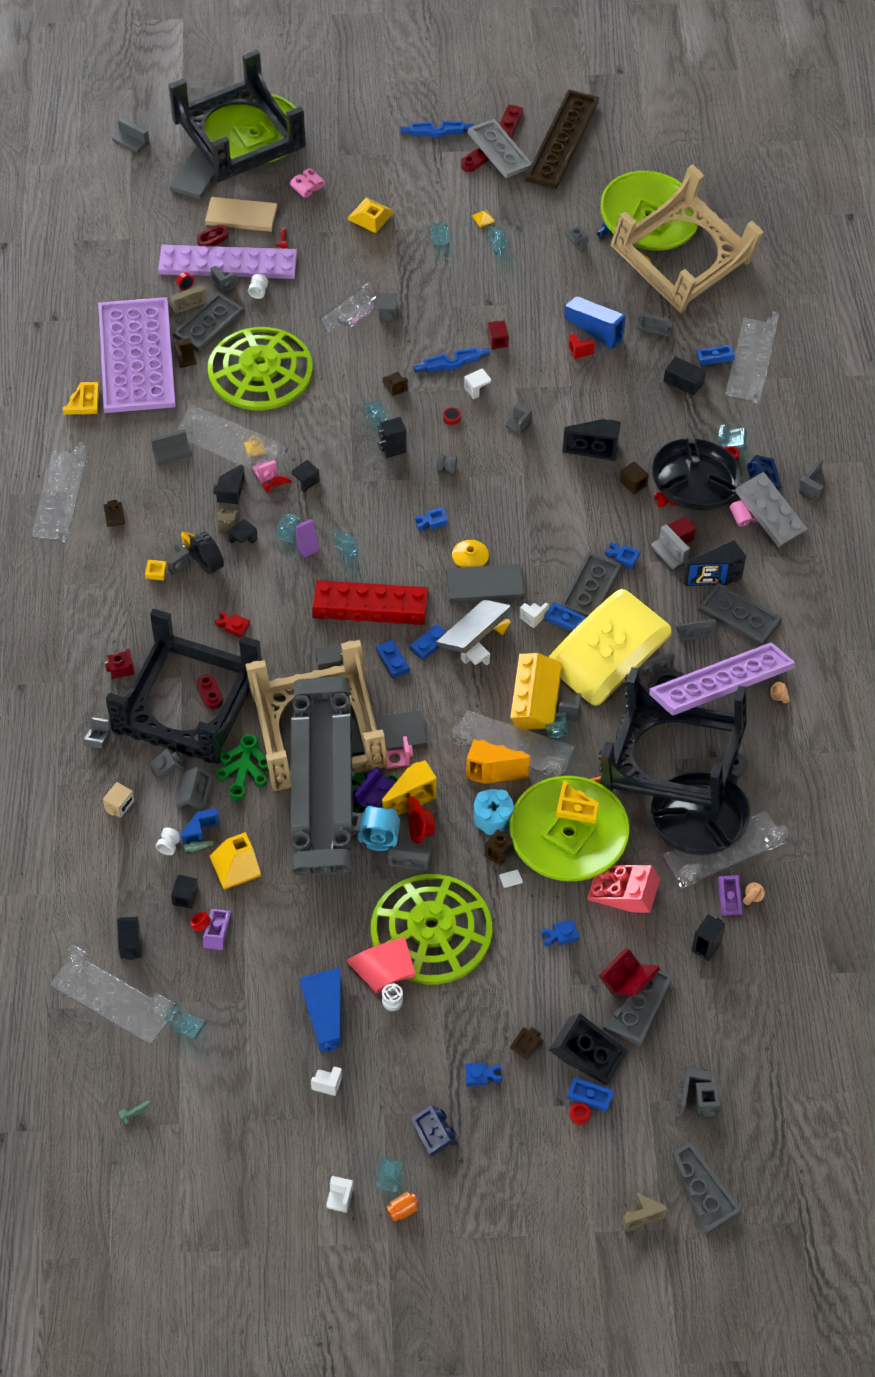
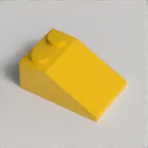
[382,760,437,816]

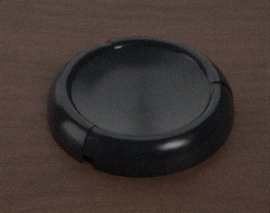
[652,438,742,511]
[651,772,750,855]

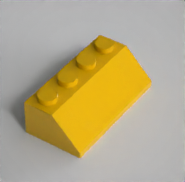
[510,653,562,730]

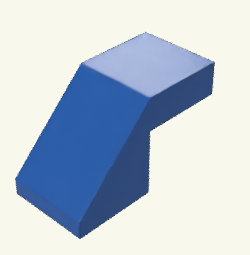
[181,808,219,845]

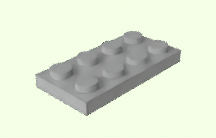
[467,119,532,178]
[735,472,807,548]

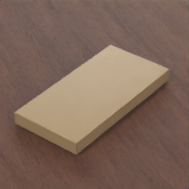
[205,197,277,232]

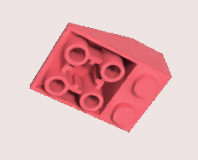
[587,865,660,913]

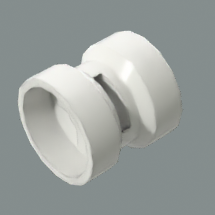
[248,274,268,299]
[156,828,181,855]
[382,984,403,1011]

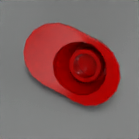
[406,796,435,844]

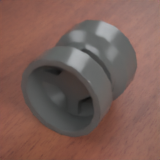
[436,454,457,474]

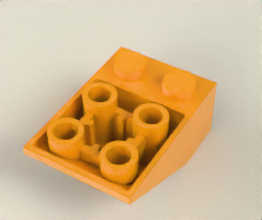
[466,739,530,784]

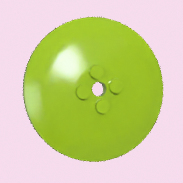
[205,93,296,163]
[600,171,698,251]
[510,776,629,881]

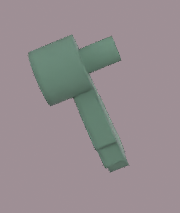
[118,1099,151,1124]

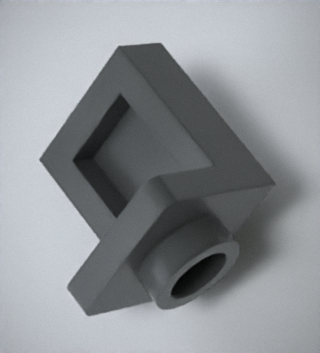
[565,226,589,253]
[167,542,190,575]
[84,717,111,749]
[150,748,185,779]

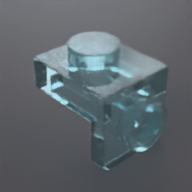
[429,222,450,247]
[488,226,507,256]
[363,401,388,429]
[718,424,747,447]
[275,514,301,542]
[334,530,358,563]
[545,712,569,738]

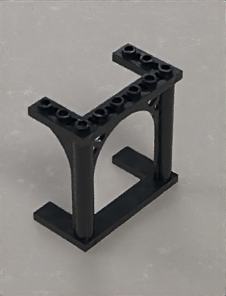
[168,50,306,183]
[106,608,262,765]
[598,667,747,815]

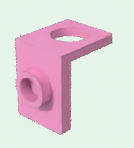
[252,460,277,484]
[386,736,413,769]

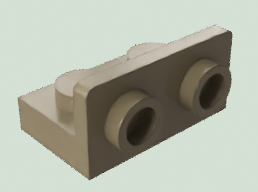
[168,285,206,315]

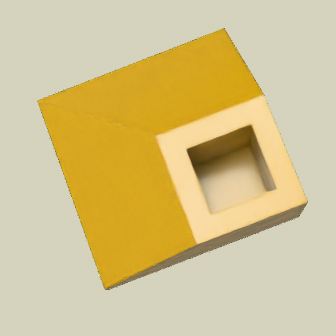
[348,197,394,233]
[209,832,261,890]

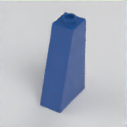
[565,296,626,349]
[299,968,341,1052]

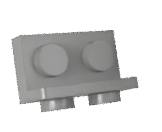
[651,524,690,570]

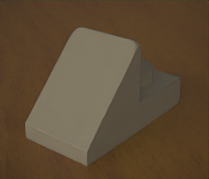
[217,508,240,533]
[622,1194,667,1231]

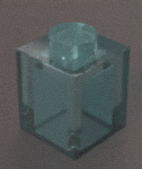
[376,1157,402,1192]

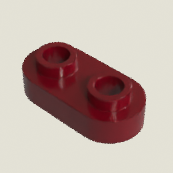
[461,148,489,172]
[197,225,228,246]
[197,674,223,709]

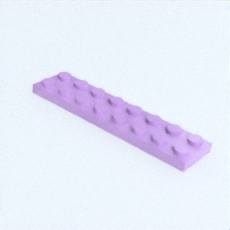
[158,245,297,279]
[649,643,795,716]

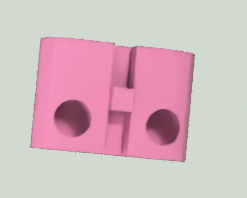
[290,168,325,198]
[730,500,758,527]

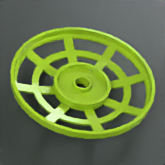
[208,327,313,410]
[371,874,492,984]

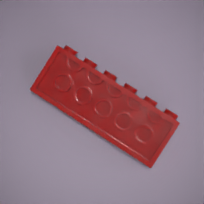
[312,580,428,625]

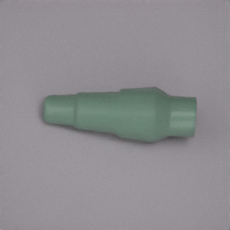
[183,840,214,852]

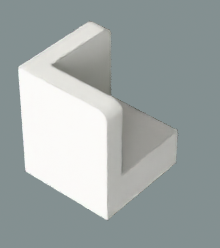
[464,368,491,400]
[519,603,549,628]
[461,642,490,665]
[311,1067,342,1096]
[326,1176,353,1213]

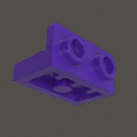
[353,767,396,810]

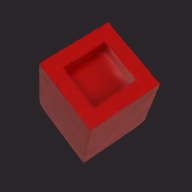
[568,333,595,359]

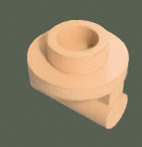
[770,682,790,703]
[743,882,765,905]

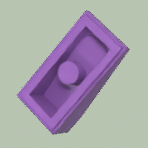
[295,519,319,558]
[717,875,743,916]
[203,909,231,950]

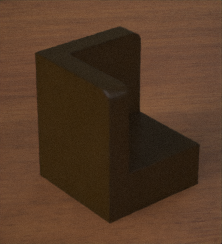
[174,337,197,368]
[620,462,649,494]

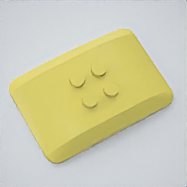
[549,589,672,706]

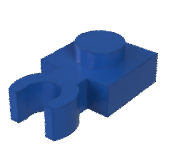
[415,506,449,531]
[605,542,640,569]
[541,919,579,946]
[465,1063,502,1086]

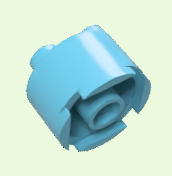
[473,789,514,835]
[358,806,400,851]

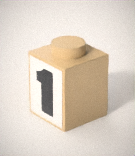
[103,782,135,818]

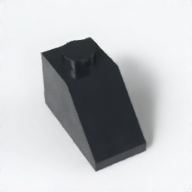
[213,465,245,504]
[117,917,142,960]

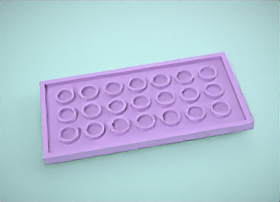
[98,297,176,413]

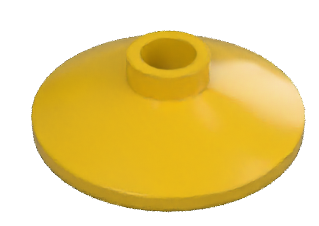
[452,540,489,568]

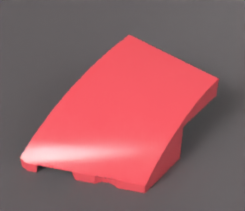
[347,937,415,994]

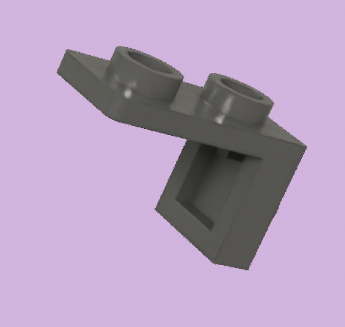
[799,459,824,502]
[639,652,675,675]
[676,1068,712,1115]

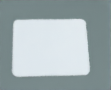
[499,870,523,888]

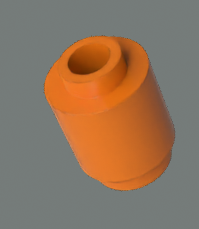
[386,1191,419,1222]

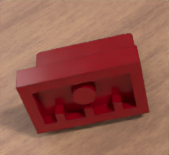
[599,948,660,997]

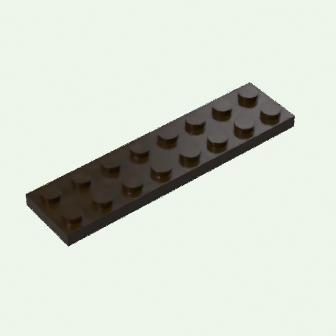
[526,89,599,189]

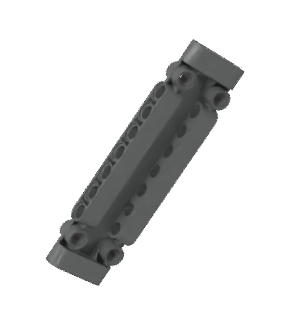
[291,677,353,876]

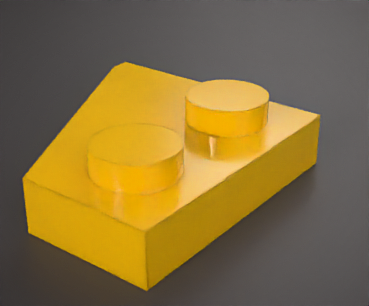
[63,382,99,415]
[556,781,599,824]

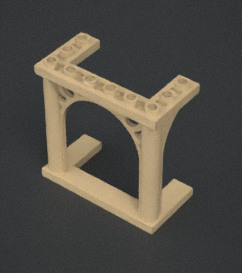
[610,164,764,313]
[246,640,388,792]

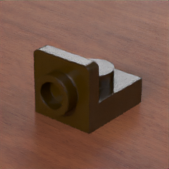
[383,372,408,396]
[103,500,125,527]
[484,830,513,866]
[509,1027,544,1060]

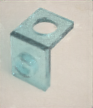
[164,1002,206,1040]

